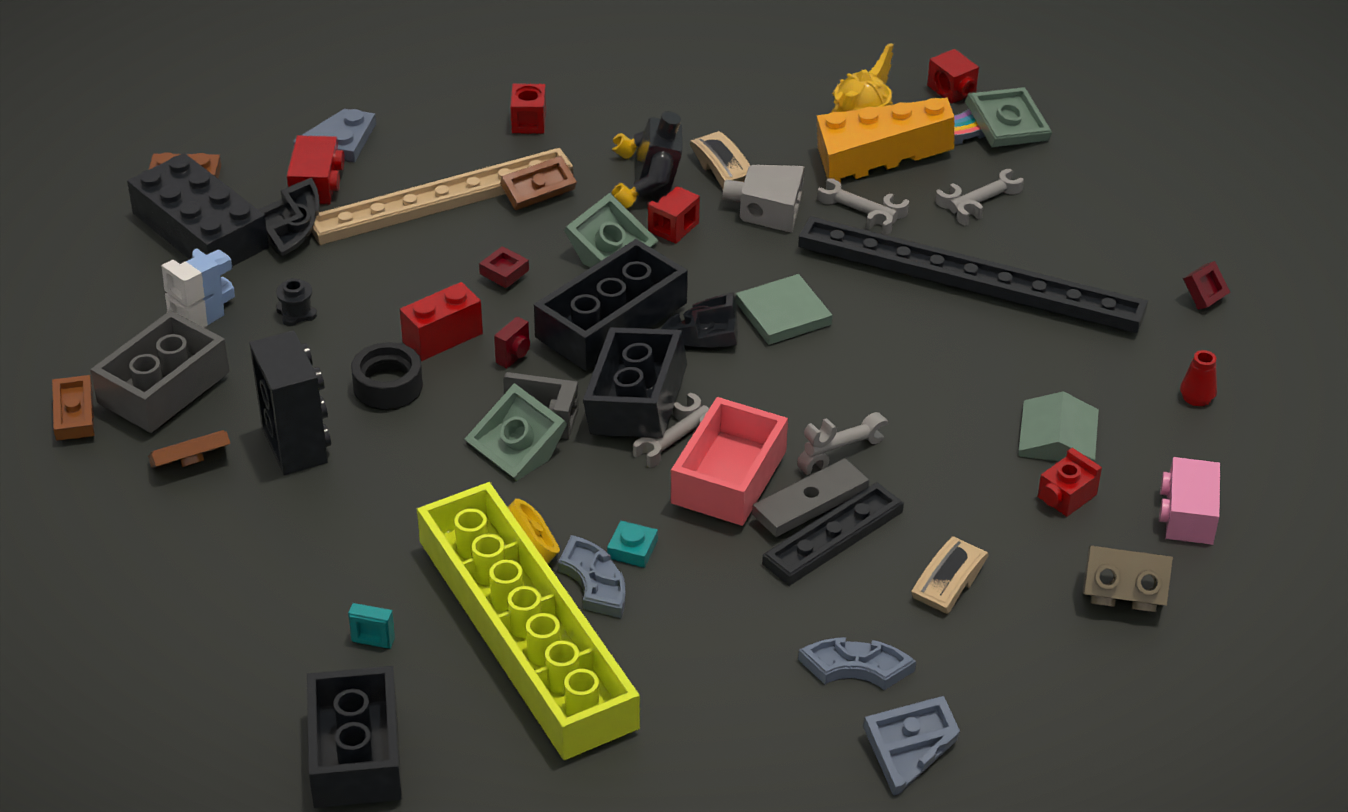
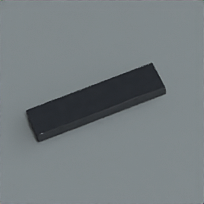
[762,482,904,586]

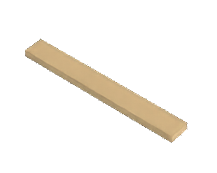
[312,148,573,245]

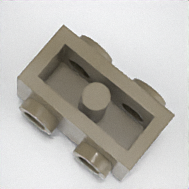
[1083,546,1173,612]

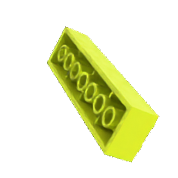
[417,482,640,760]

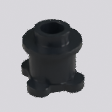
[276,278,317,326]

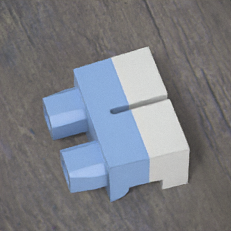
[161,248,235,327]

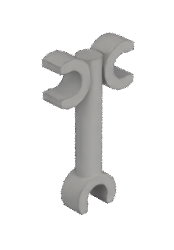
[935,169,1024,226]
[817,178,909,235]
[633,393,709,468]
[797,412,888,475]

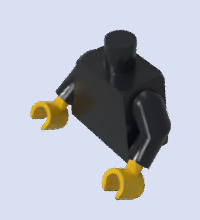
[611,111,683,209]

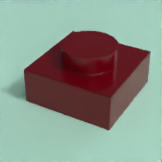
[479,246,529,288]
[1183,261,1230,310]
[494,316,530,369]

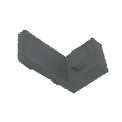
[503,372,579,439]

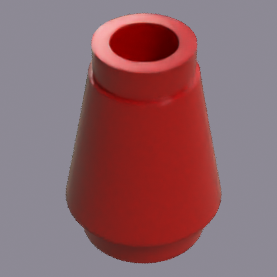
[1180,350,1217,406]

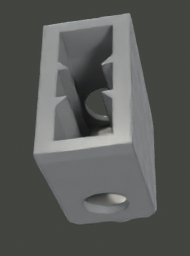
[723,165,804,232]

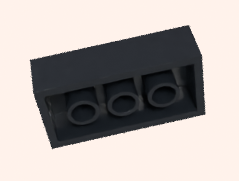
[127,153,269,267]
[534,239,688,371]

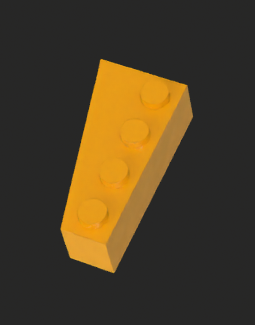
[817,98,955,183]

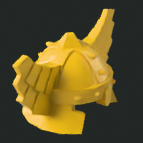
[832,43,894,112]

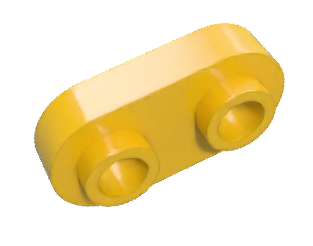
[508,499,560,564]

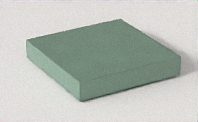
[965,87,1052,147]
[736,274,833,345]

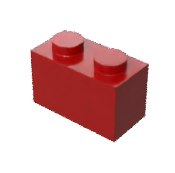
[287,135,344,204]
[400,282,483,361]

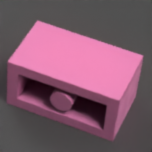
[1159,457,1220,545]

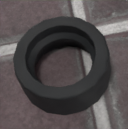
[351,342,423,409]

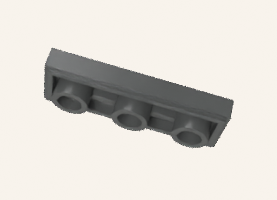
[752,458,869,537]

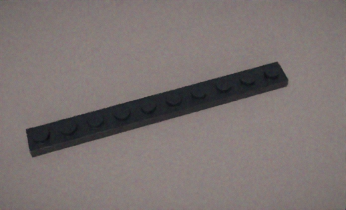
[798,216,1148,333]

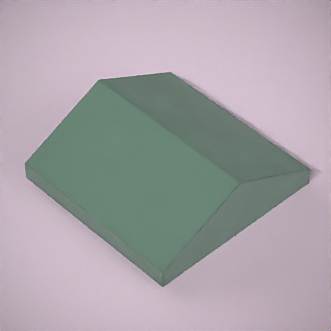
[564,193,658,268]
[464,383,567,481]
[1018,391,1099,462]

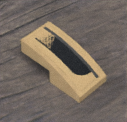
[690,131,750,189]
[911,536,989,615]

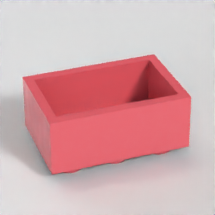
[671,397,788,526]

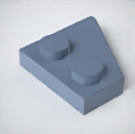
[293,109,376,162]
[863,696,960,796]

